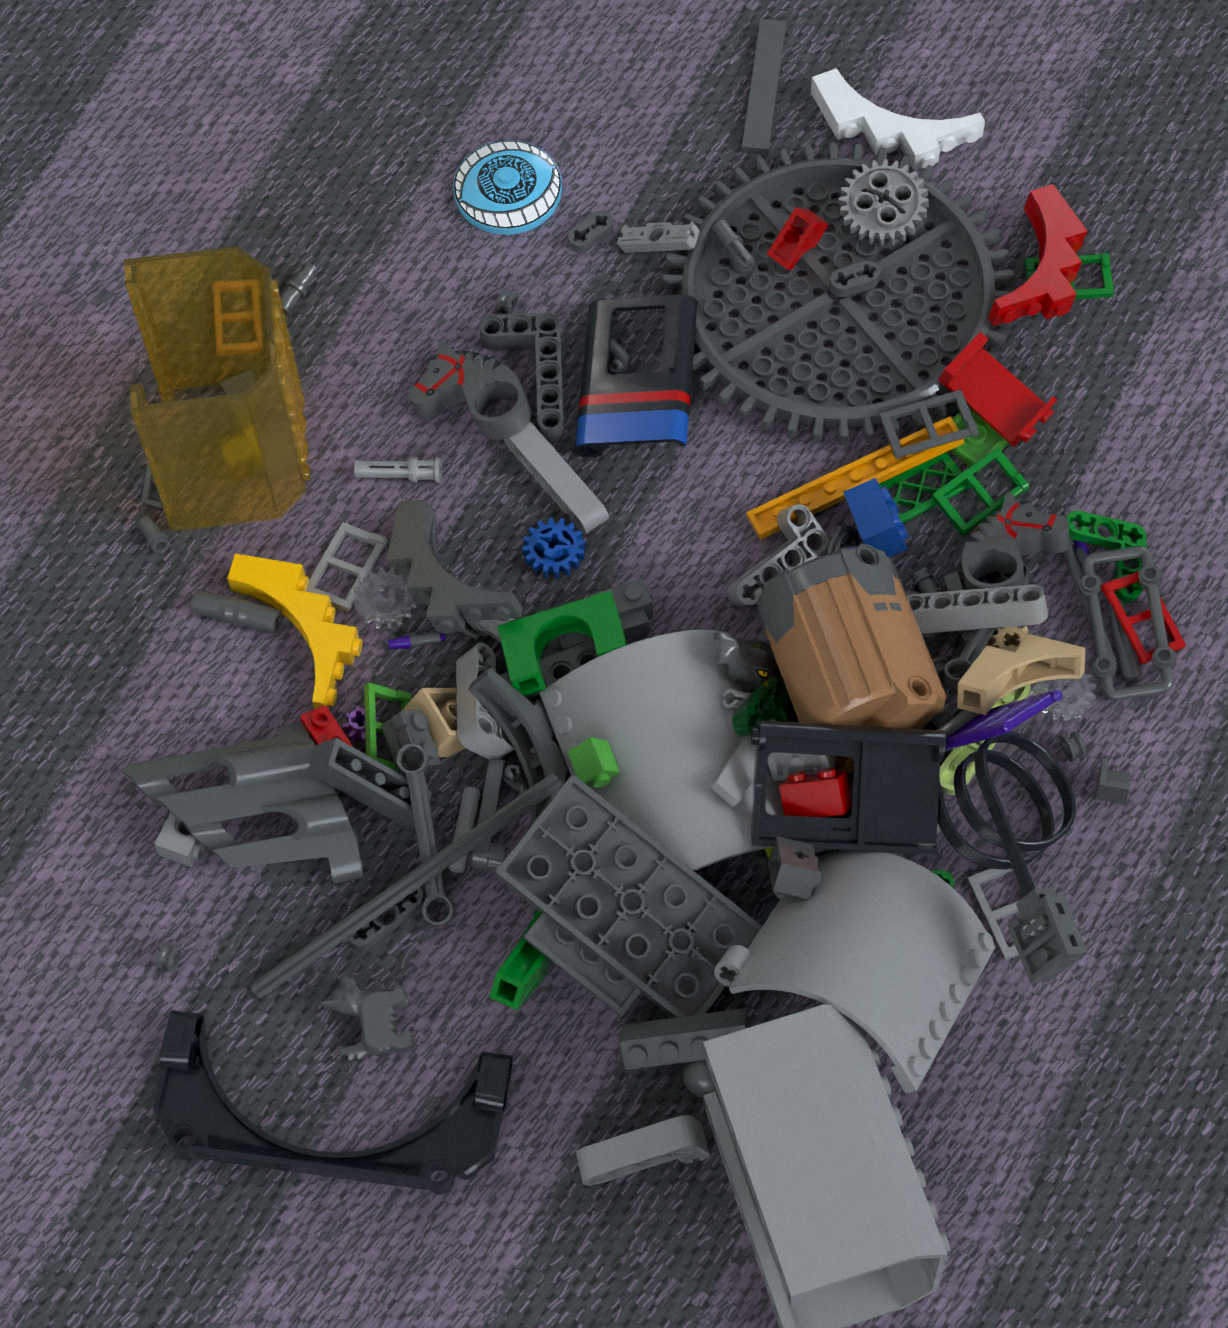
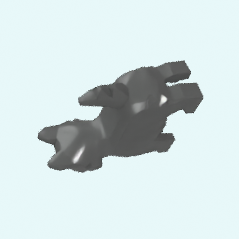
[320,976,416,1061]

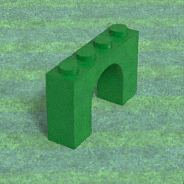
[498,590,628,696]

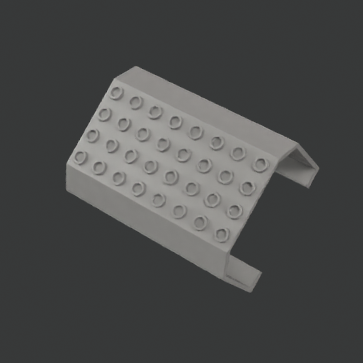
[703,1004,950,1328]

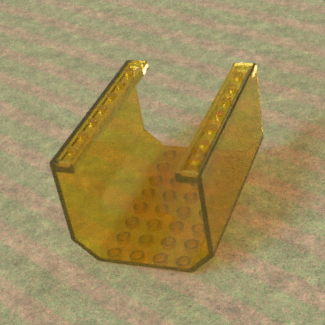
[124,247,311,531]

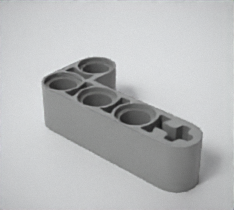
[727,504,828,607]
[456,643,514,760]
[576,1115,710,1186]

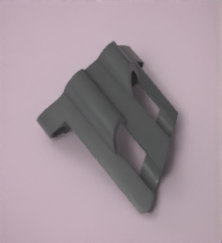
[122,723,364,884]

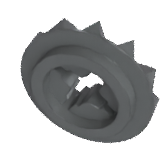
[822,524,859,556]

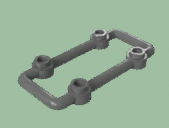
[1079,546,1177,701]

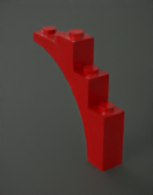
[988,184,1087,326]

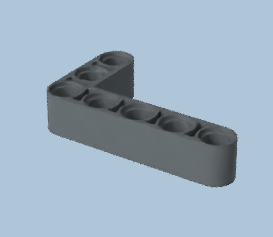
[479,312,564,444]

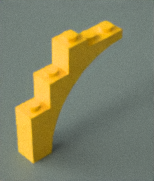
[227,553,363,709]

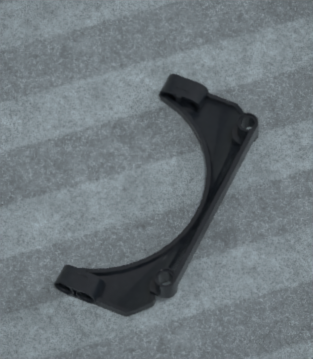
[153,1010,513,1195]

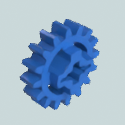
[522,518,586,579]

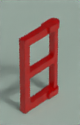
[1101,571,1186,665]

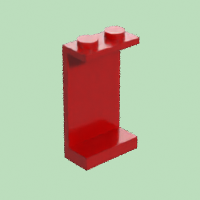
[938,332,1057,448]

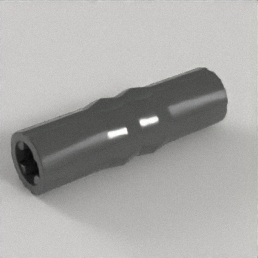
[191,589,282,634]

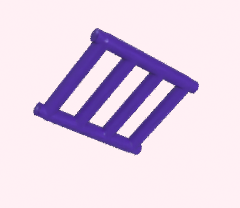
[945,690,1062,751]

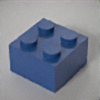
[844,478,909,557]

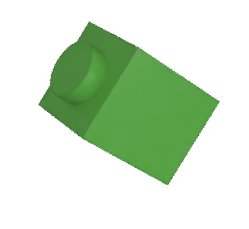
[567,737,620,788]

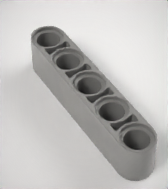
[504,421,609,535]
[907,584,1049,634]

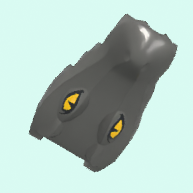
[713,631,780,693]

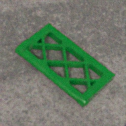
[880,452,971,523]

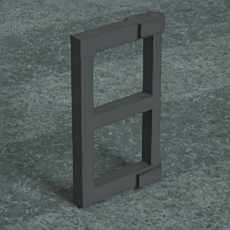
[879,390,978,459]

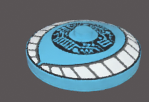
[453,140,562,235]

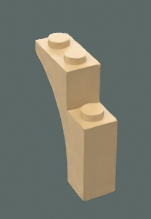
[957,634,1085,715]

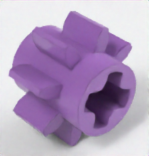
[342,705,380,745]

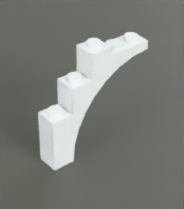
[811,68,985,171]

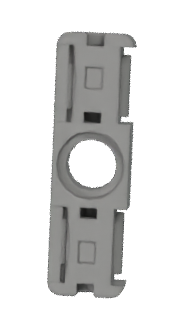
[617,221,700,253]

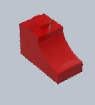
[767,207,829,270]

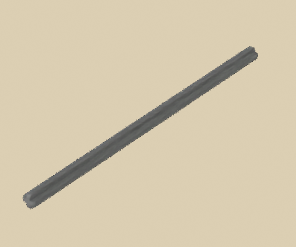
[250,773,562,998]

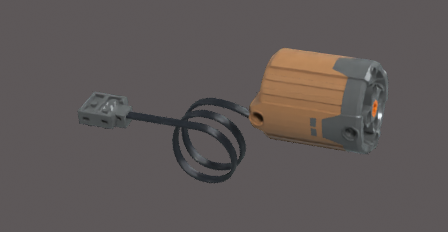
[757,544,1087,983]

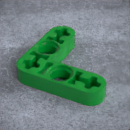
[1066,510,1147,604]

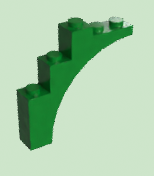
[489,910,551,1010]

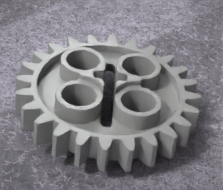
[839,159,929,246]

